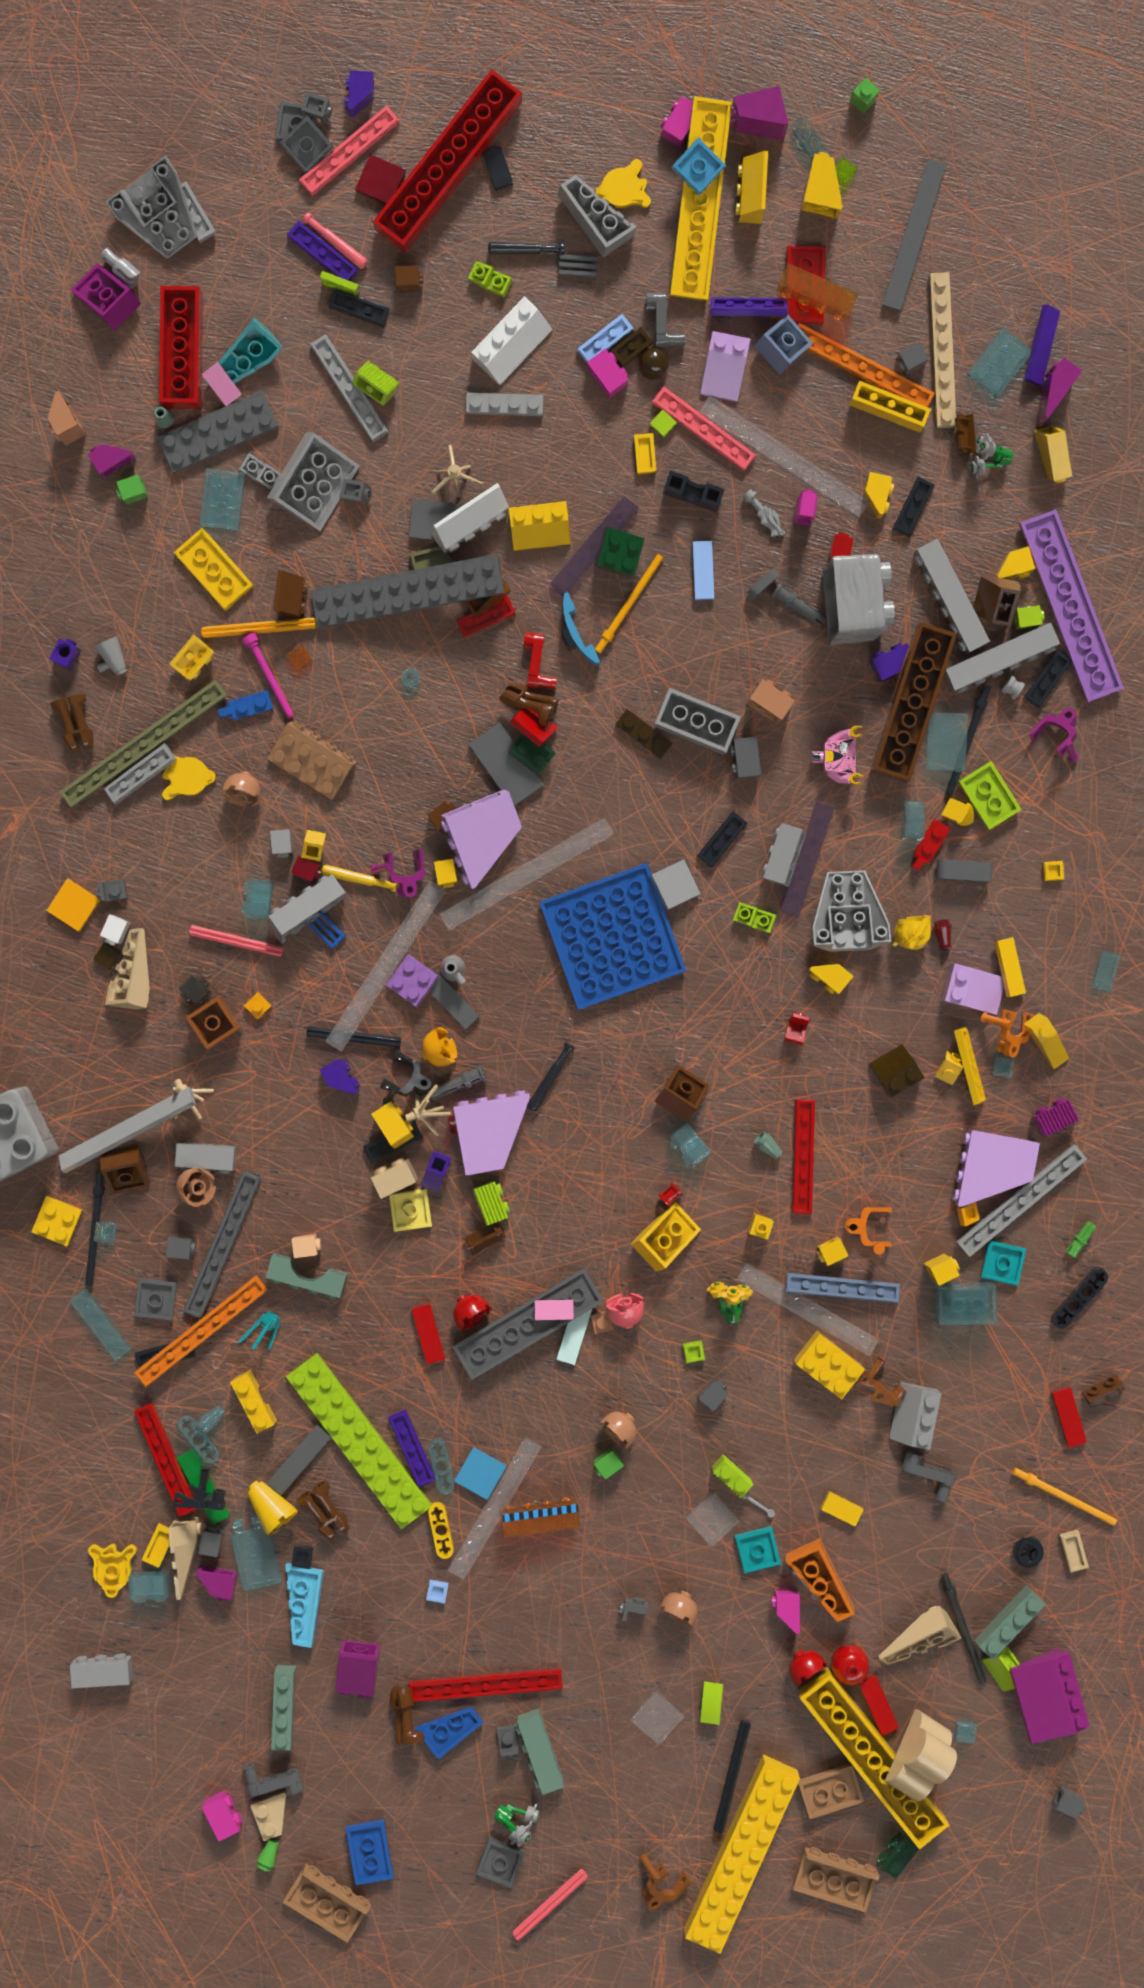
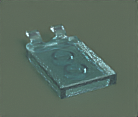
[231,1514,282,1591]

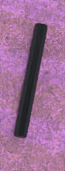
[306,1026,401,1048]

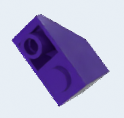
[345,71,374,117]
[870,643,909,683]
[319,1058,360,1094]
[420,1150,452,1193]

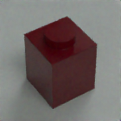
[291,855,322,883]

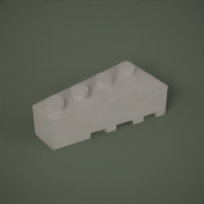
[558,175,637,257]
[268,874,346,944]

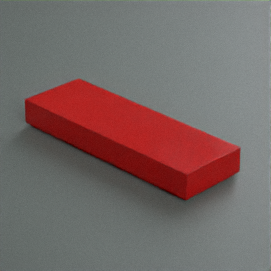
[456,596,516,638]
[412,1303,445,1364]
[1051,1386,1087,1448]
[859,1674,899,1736]

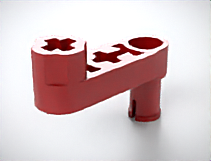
[523,632,557,690]

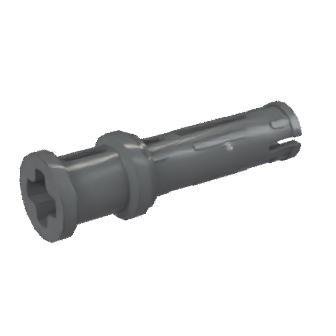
[771,582,826,627]
[429,1065,487,1101]

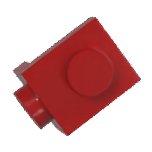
[784,1013,810,1046]

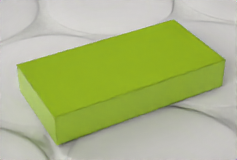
[320,271,360,296]

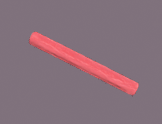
[189,925,283,957]
[513,1869,588,1941]

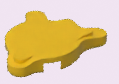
[595,159,651,208]
[162,754,216,800]
[88,1544,137,1598]

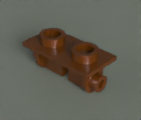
[954,413,977,456]
[463,1222,506,1255]
[1082,1374,1125,1407]

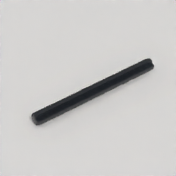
[714,1720,751,1833]

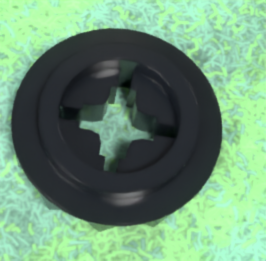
[1012,1536,1044,1568]

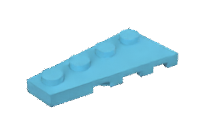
[285,1563,324,1648]

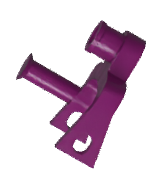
[1029,708,1079,762]
[371,849,425,898]

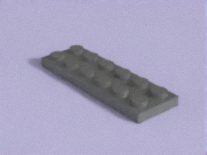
[157,390,279,474]

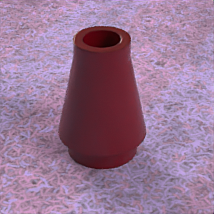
[933,919,952,948]

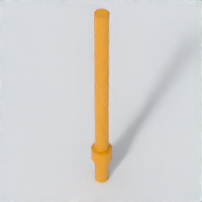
[595,554,664,654]
[1012,1467,1117,1526]

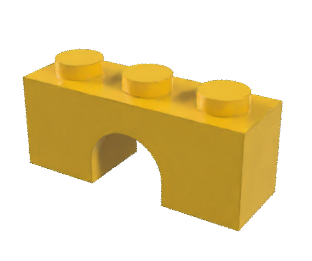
[230,1370,277,1434]

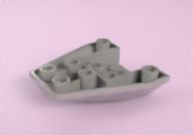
[105,156,198,259]
[812,871,891,952]

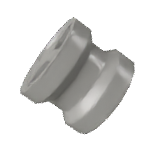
[1001,676,1025,700]

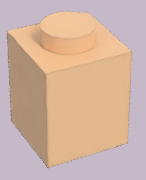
[292,1234,322,1258]

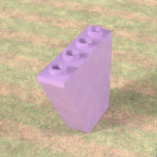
[441,789,522,889]
[453,1090,530,1176]
[952,1129,1040,1207]

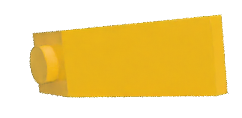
[1024,1013,1069,1069]

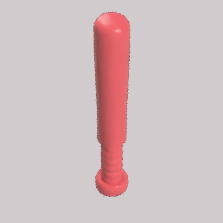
[302,213,367,269]

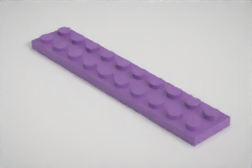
[1019,509,1124,703]

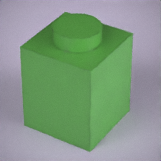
[850,78,880,114]
[116,474,148,504]
[593,1447,624,1480]

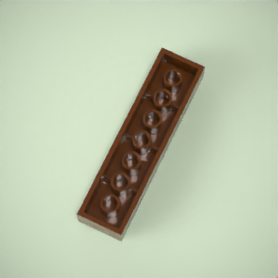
[870,622,957,783]

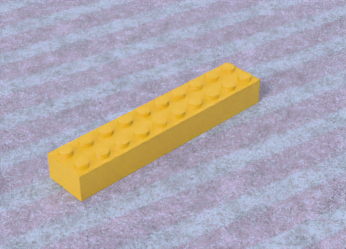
[798,1667,950,1850]
[684,1755,800,1954]

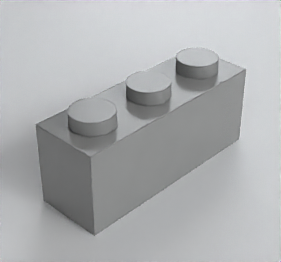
[763,823,807,887]
[175,1142,237,1174]
[70,1653,133,1688]

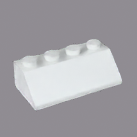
[471,296,553,385]
[432,483,509,553]

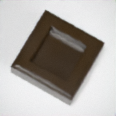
[93,943,120,970]

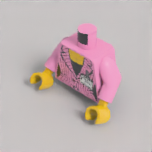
[811,726,863,786]

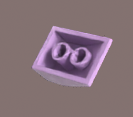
[700,331,750,402]
[941,964,1004,1015]

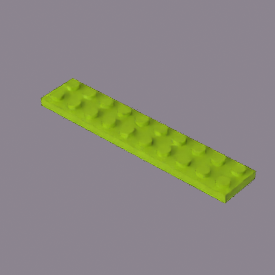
[286,1353,432,1529]

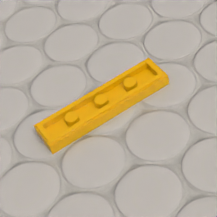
[954,1027,986,1105]

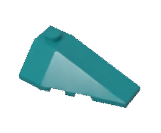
[204,317,283,384]

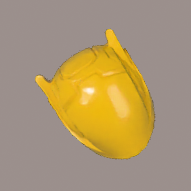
[892,915,931,950]

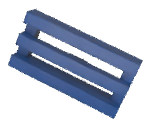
[305,910,346,950]

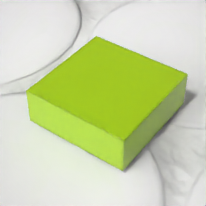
[650,410,677,438]
[683,1340,705,1364]

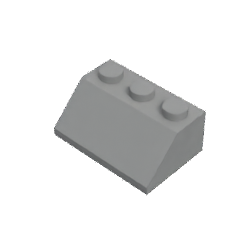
[889,1382,942,1450]

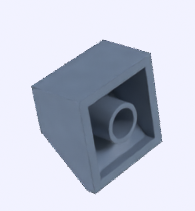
[754,314,813,375]

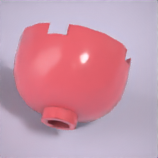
[606,1293,644,1329]

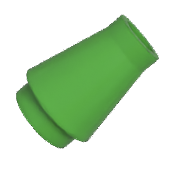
[256,1839,279,1871]

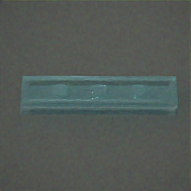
[69,1288,132,1362]

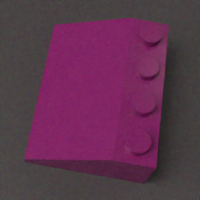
[1010,1648,1090,1744]

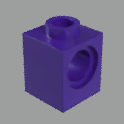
[49,638,81,670]

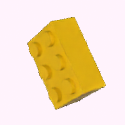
[794,1331,865,1400]

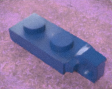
[218,690,274,720]

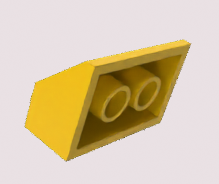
[735,151,768,224]
[509,501,571,551]

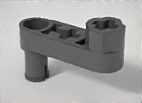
[646,292,685,348]
[901,1450,956,1502]
[242,1763,304,1797]

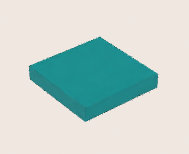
[980,1240,1027,1286]
[734,1526,781,1574]

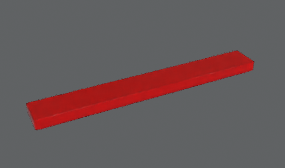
[408,1668,563,1702]

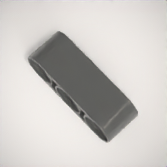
[936,859,993,883]

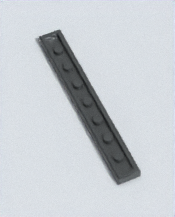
[882,158,946,312]
[183,1170,262,1319]

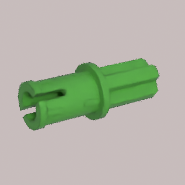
[1066,1222,1096,1258]

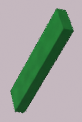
[177,1447,231,1525]

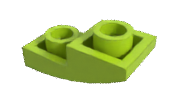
[468,261,513,298]
[733,902,777,934]
[700,1681,723,1725]

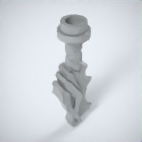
[743,489,785,537]

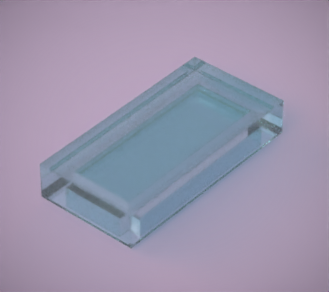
[1091,951,1121,992]

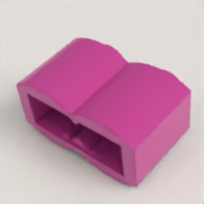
[793,490,818,526]

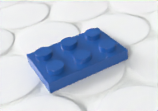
[346,1819,394,1885]

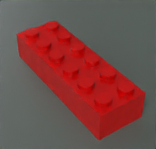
[159,286,203,409]

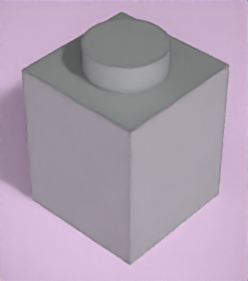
[270,829,294,858]

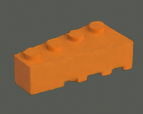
[785,1538,855,1622]

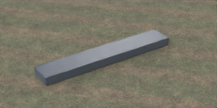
[785,1273,900,1303]

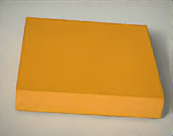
[46,878,101,932]

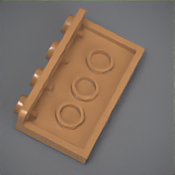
[267,721,356,800]
[792,1847,880,1913]
[282,1864,370,1943]

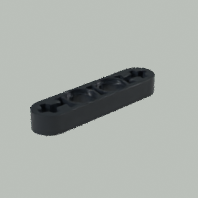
[1051,1268,1108,1329]

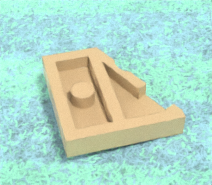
[250,1789,287,1841]

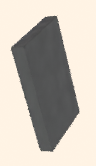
[409,499,467,545]

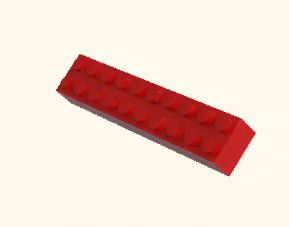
[373,69,522,253]

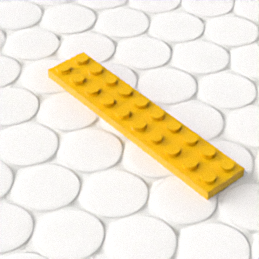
[669,96,732,301]

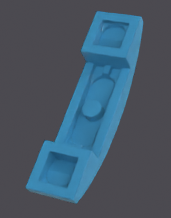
[563,592,600,666]

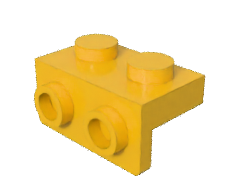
[169,634,214,681]

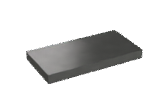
[469,722,544,806]

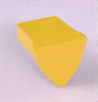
[941,798,974,826]

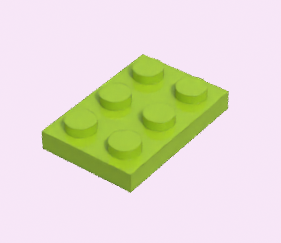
[958,761,1022,830]

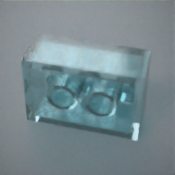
[934,1282,997,1326]

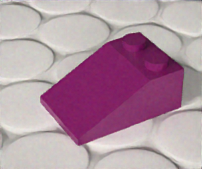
[71,263,141,331]
[1037,357,1082,428]

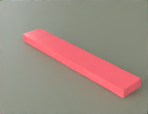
[299,105,400,196]
[652,386,756,472]

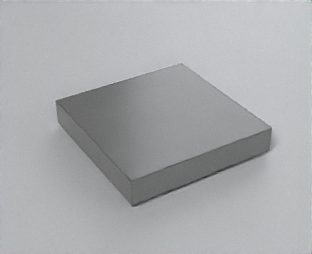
[650,860,700,910]

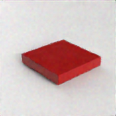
[510,709,558,747]

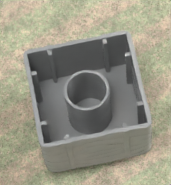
[823,554,895,645]
[0,1086,59,1182]

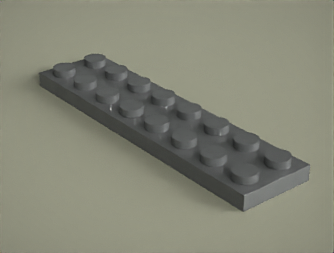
[453,1268,604,1380]

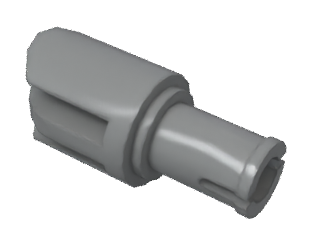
[100,248,140,289]

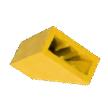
[1034,425,1072,483]

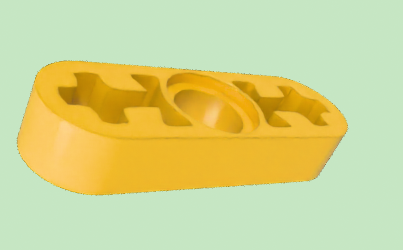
[428,1502,454,1559]

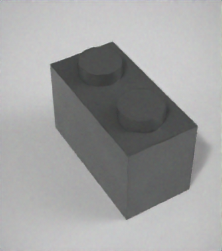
[730,737,761,779]

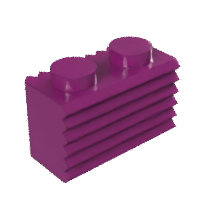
[1032,1097,1079,1137]

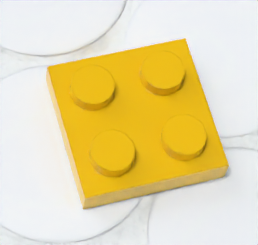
[31,1196,83,1246]

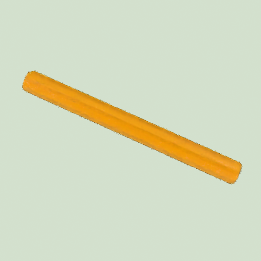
[201,618,316,638]

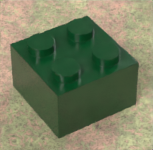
[594,527,645,577]

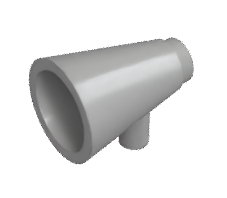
[94,636,127,676]
[440,955,466,985]

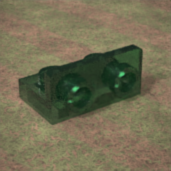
[508,733,556,776]
[877,1832,919,1879]

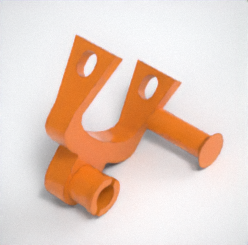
[981,1009,1035,1058]
[845,1207,892,1255]

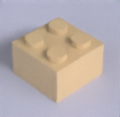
[371,1157,418,1199]

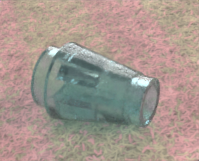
[197,1405,226,1433]

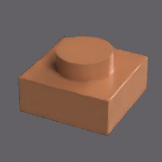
[591,1311,614,1334]

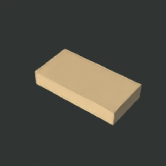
[1059,1530,1089,1573]

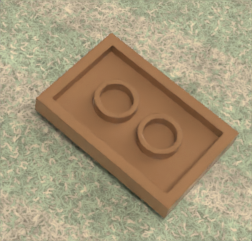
[798,1763,864,1819]

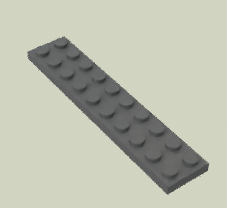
[311,554,504,629]

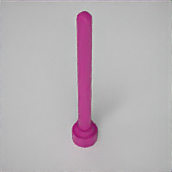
[242,633,294,719]

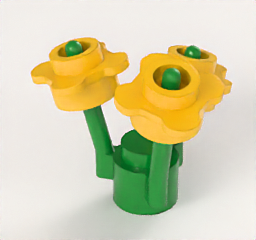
[707,1282,753,1324]

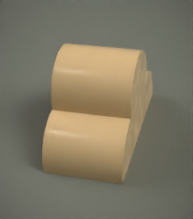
[885,1709,957,1801]

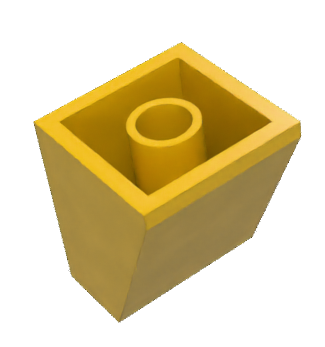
[800,152,842,219]

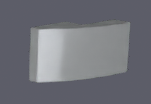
[239,453,281,490]

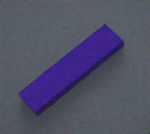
[287,220,359,282]
[710,297,788,316]
[1024,304,1060,386]
[388,1409,436,1488]

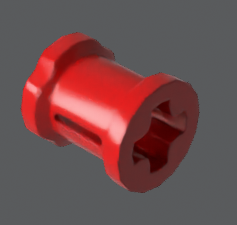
[658,1182,684,1207]

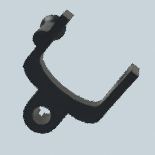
[380,1050,432,1105]
[173,1466,226,1510]

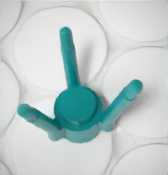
[238,1311,281,1350]

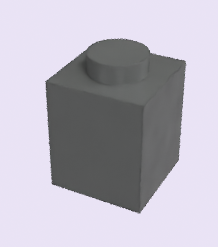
[896,342,928,375]
[166,1236,197,1259]
[698,1378,728,1411]
[198,1525,224,1557]
[1052,1785,1085,1819]

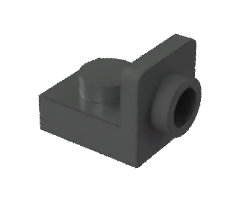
[301,92,333,124]
[339,479,372,506]
[96,879,128,902]
[497,1725,519,1758]

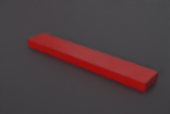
[792,1099,815,1214]
[134,1402,197,1518]

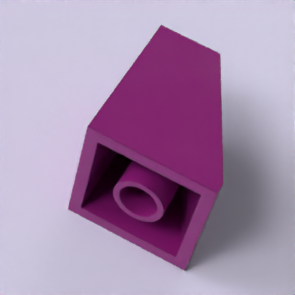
[730,86,789,140]
[335,1640,381,1698]

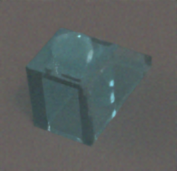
[901,801,925,841]

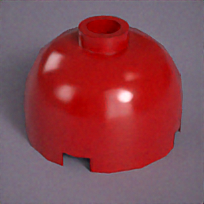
[453,1294,492,1331]
[831,1644,870,1686]
[788,1649,828,1687]

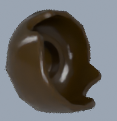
[639,347,669,380]

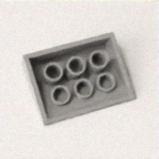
[267,432,360,531]

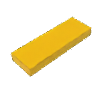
[994,937,1026,997]

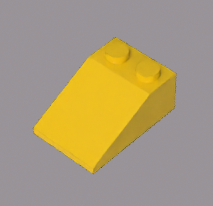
[631,1202,701,1272]

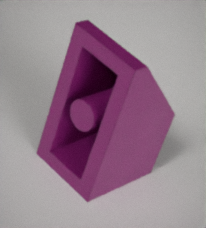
[87,444,136,479]
[196,1565,238,1601]

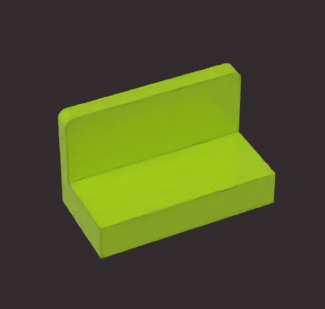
[982,1645,1020,1691]

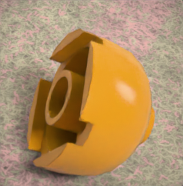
[421,1027,457,1067]

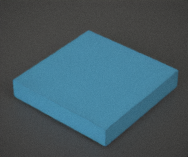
[671,138,726,196]
[454,1446,506,1500]

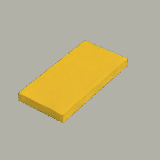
[174,528,254,611]

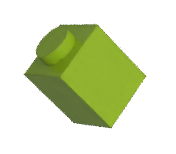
[1014,605,1044,631]

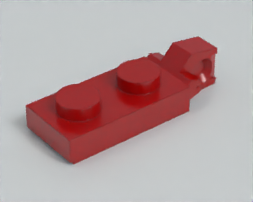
[911,819,951,871]

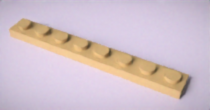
[929,272,956,428]

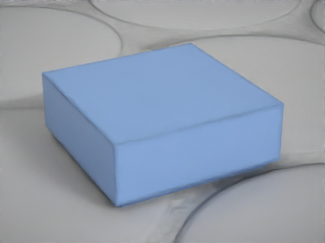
[426,1580,449,1604]

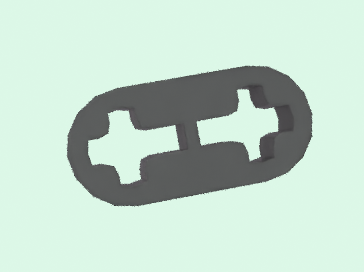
[747,568,780,600]

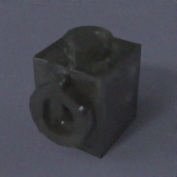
[179,975,212,1007]

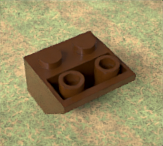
[973,575,1021,626]

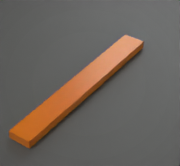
[798,323,935,407]
[134,1275,268,1388]

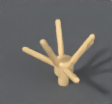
[431,445,483,498]
[171,1079,214,1120]
[405,1085,451,1136]

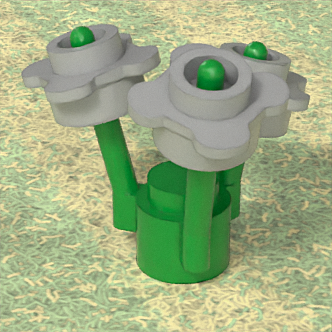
[969,433,1013,479]
[494,1803,540,1847]

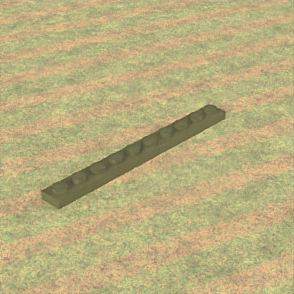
[60,679,228,808]

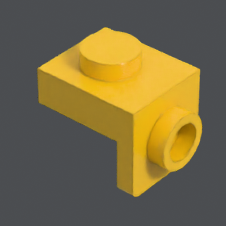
[935,1051,963,1085]

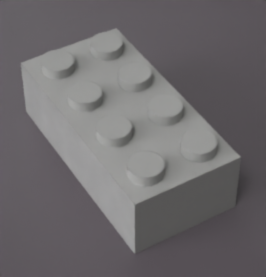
[654,688,741,755]

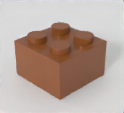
[185,996,242,1050]

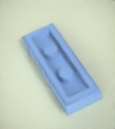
[577,314,634,363]
[692,541,714,600]

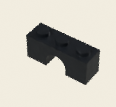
[663,470,725,513]

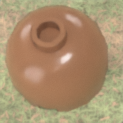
[221,771,261,807]
[176,1168,216,1207]
[599,1411,637,1450]
[658,1590,698,1627]

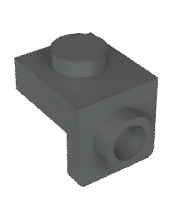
[618,1597,648,1622]

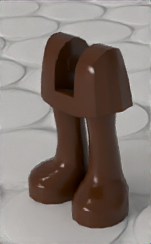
[499,683,559,727]
[50,694,93,753]
[296,1480,349,1541]
[390,1686,425,1745]

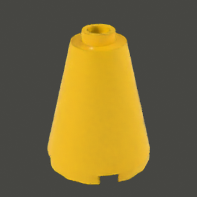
[247,1481,298,1536]

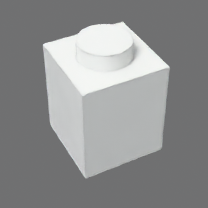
[100,914,131,946]

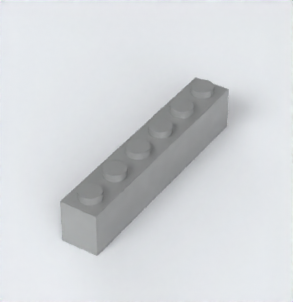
[914,539,990,655]
[944,622,1060,694]

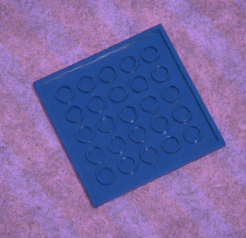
[539,863,686,1010]

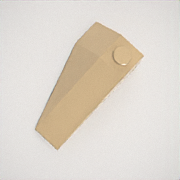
[105,928,150,1009]
[169,1517,202,1600]
[879,1606,961,1665]

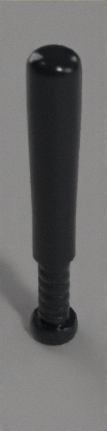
[488,242,564,255]
[527,1042,575,1111]

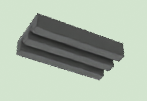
[559,254,598,278]

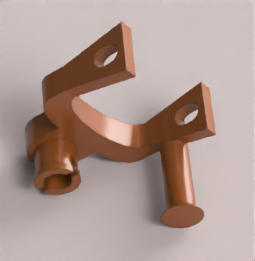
[855,1355,907,1407]
[639,1854,693,1911]

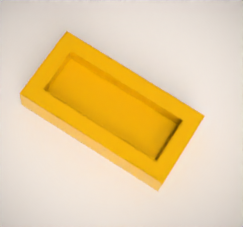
[634,433,656,475]
[820,1491,864,1527]
[142,1523,170,1568]

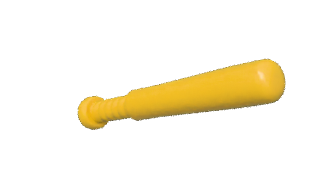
[321,865,397,892]

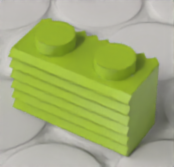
[352,361,399,406]
[473,1181,510,1226]
[712,1454,753,1498]

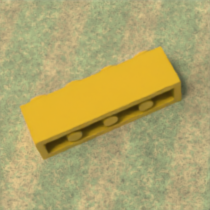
[849,381,931,433]

